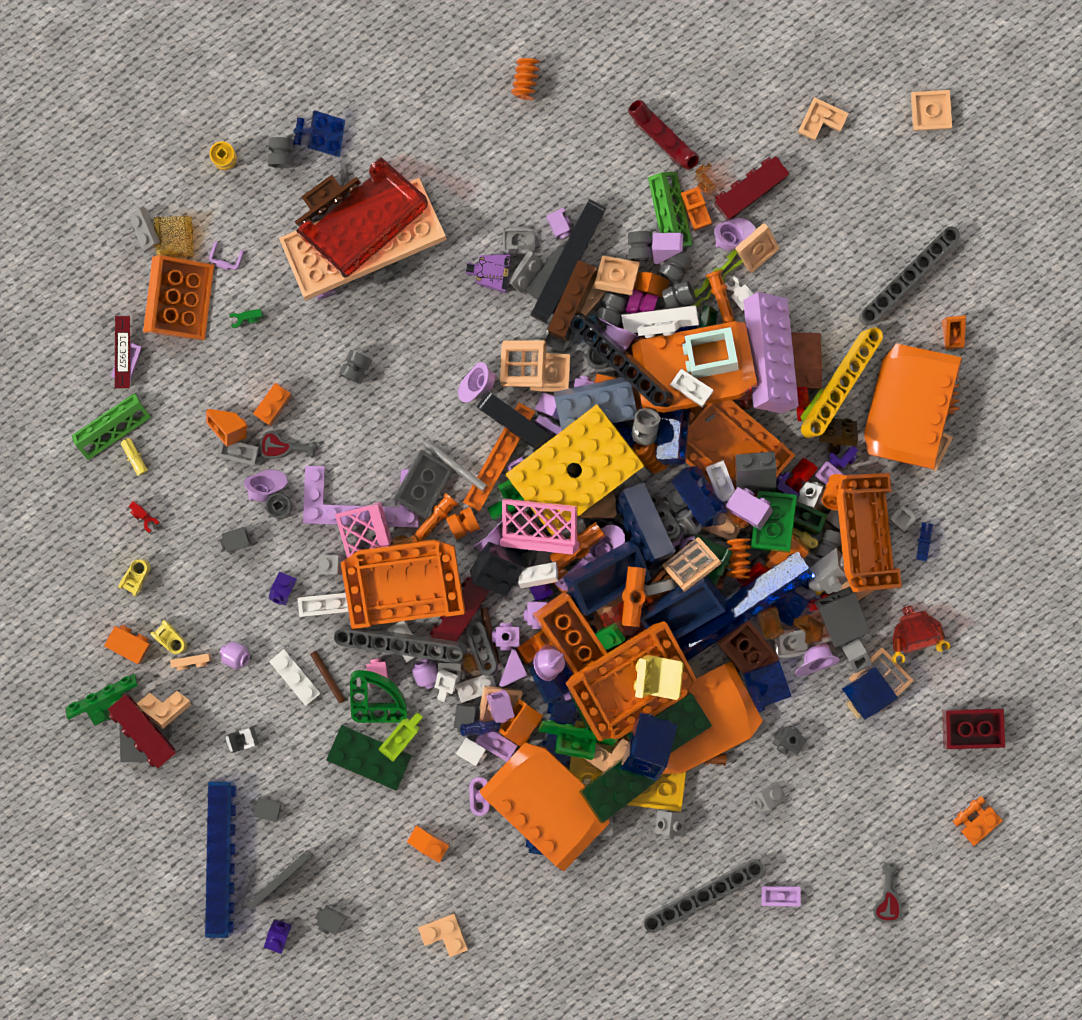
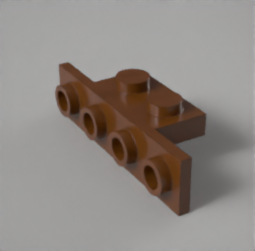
[294,175,361,227]

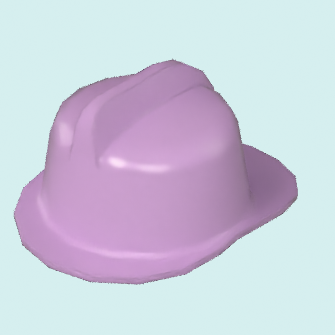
[714,218,756,251]
[599,318,639,350]
[458,362,497,403]
[244,469,287,502]
[470,521,502,553]
[585,525,625,562]
[533,644,565,681]
[795,644,840,676]

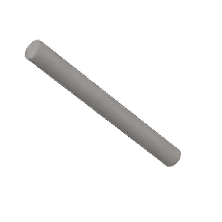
[424,440,487,491]

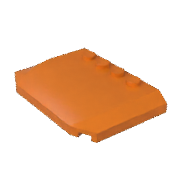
[631,321,757,413]
[864,343,963,470]
[664,400,796,498]
[837,473,902,592]
[341,539,466,629]
[566,621,696,741]
[638,661,763,774]
[479,742,611,871]

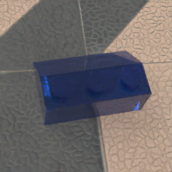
[671,466,728,527]

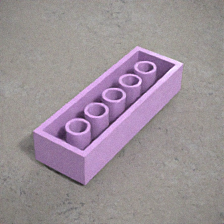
[743,292,798,414]

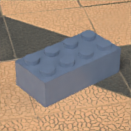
[554,377,637,430]

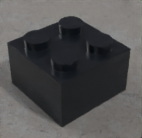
[470,541,525,596]

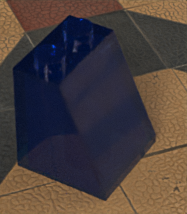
[528,664,572,704]
[620,713,678,781]

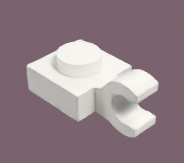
[435,669,458,703]

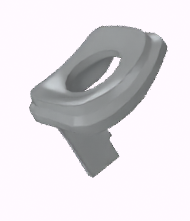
[503,227,535,256]
[774,628,808,658]

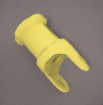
[792,528,818,549]

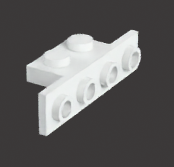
[621,305,699,338]

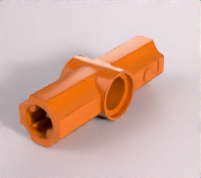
[549,522,606,570]
[622,567,646,627]

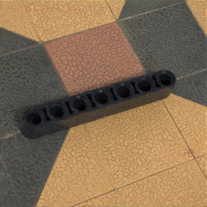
[530,199,607,324]
[570,315,674,407]
[476,391,582,478]

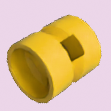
[209,141,237,171]

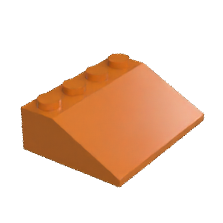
[143,255,214,340]

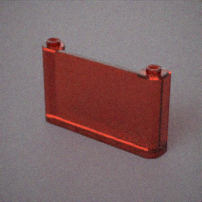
[296,157,428,278]

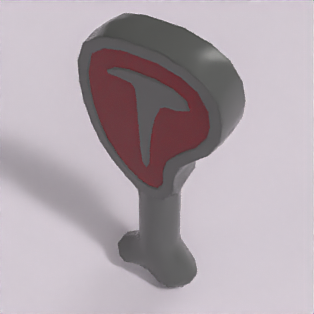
[260,431,318,459]
[873,863,902,923]

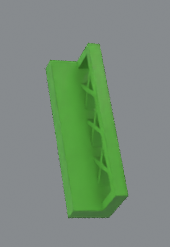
[648,172,693,247]
[71,393,151,460]

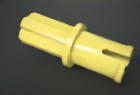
[121,438,148,476]

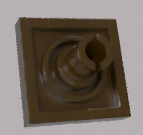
[818,417,858,454]

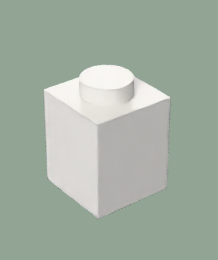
[456,737,487,766]

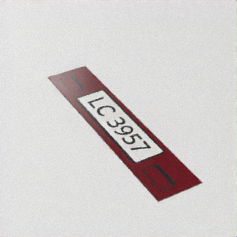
[115,316,130,388]

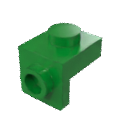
[595,623,626,650]

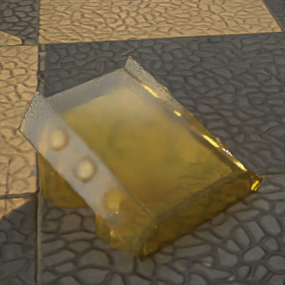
[154,216,194,257]

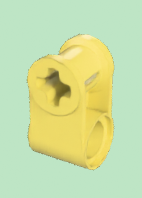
[118,559,151,597]
[151,620,188,654]

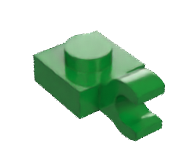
[229,309,264,328]

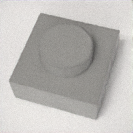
[889,505,917,532]

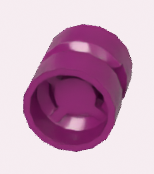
[625,289,658,314]

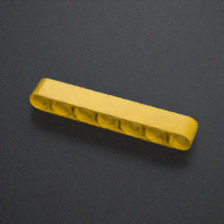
[801,327,883,438]

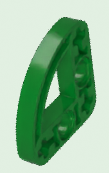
[350,670,407,723]

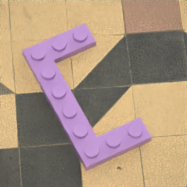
[303,466,419,528]

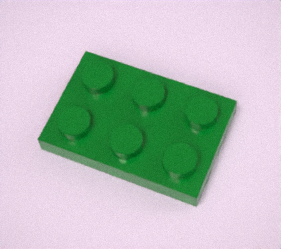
[751,491,797,553]

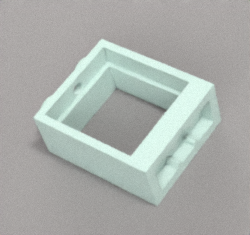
[682,327,739,378]

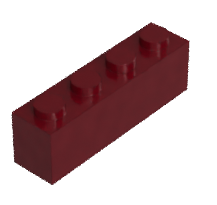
[714,156,790,221]
[429,576,490,641]
[108,694,178,769]

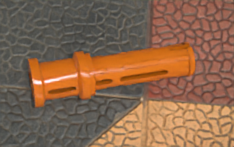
[706,269,735,323]
[410,493,458,542]

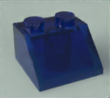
[842,666,898,720]

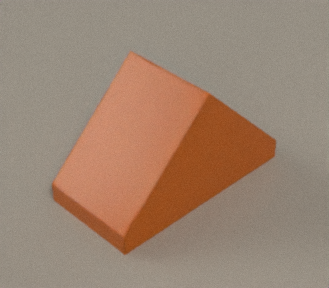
[634,272,670,299]
[942,315,966,350]

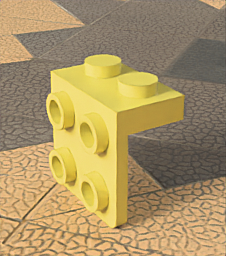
[634,655,684,700]

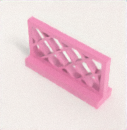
[500,499,579,554]
[335,501,393,558]

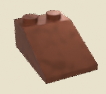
[791,332,822,390]
[711,612,779,683]

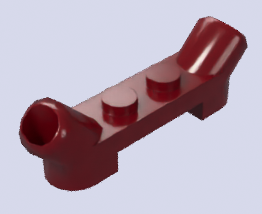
[628,100,699,170]

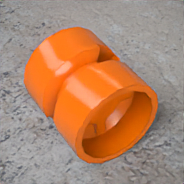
[821,474,843,511]
[446,507,480,540]

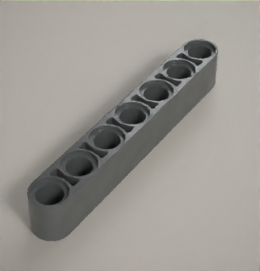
[859,226,960,326]
[334,626,467,663]
[643,859,764,933]

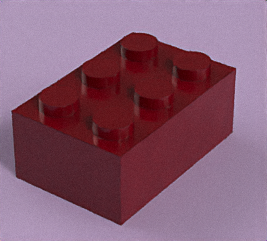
[942,708,1005,749]

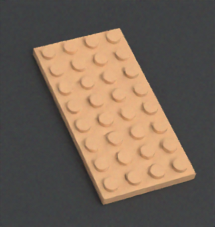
[279,178,447,301]

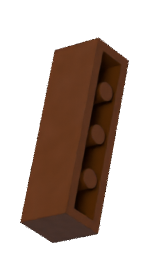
[547,260,598,342]

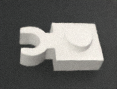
[725,276,753,311]

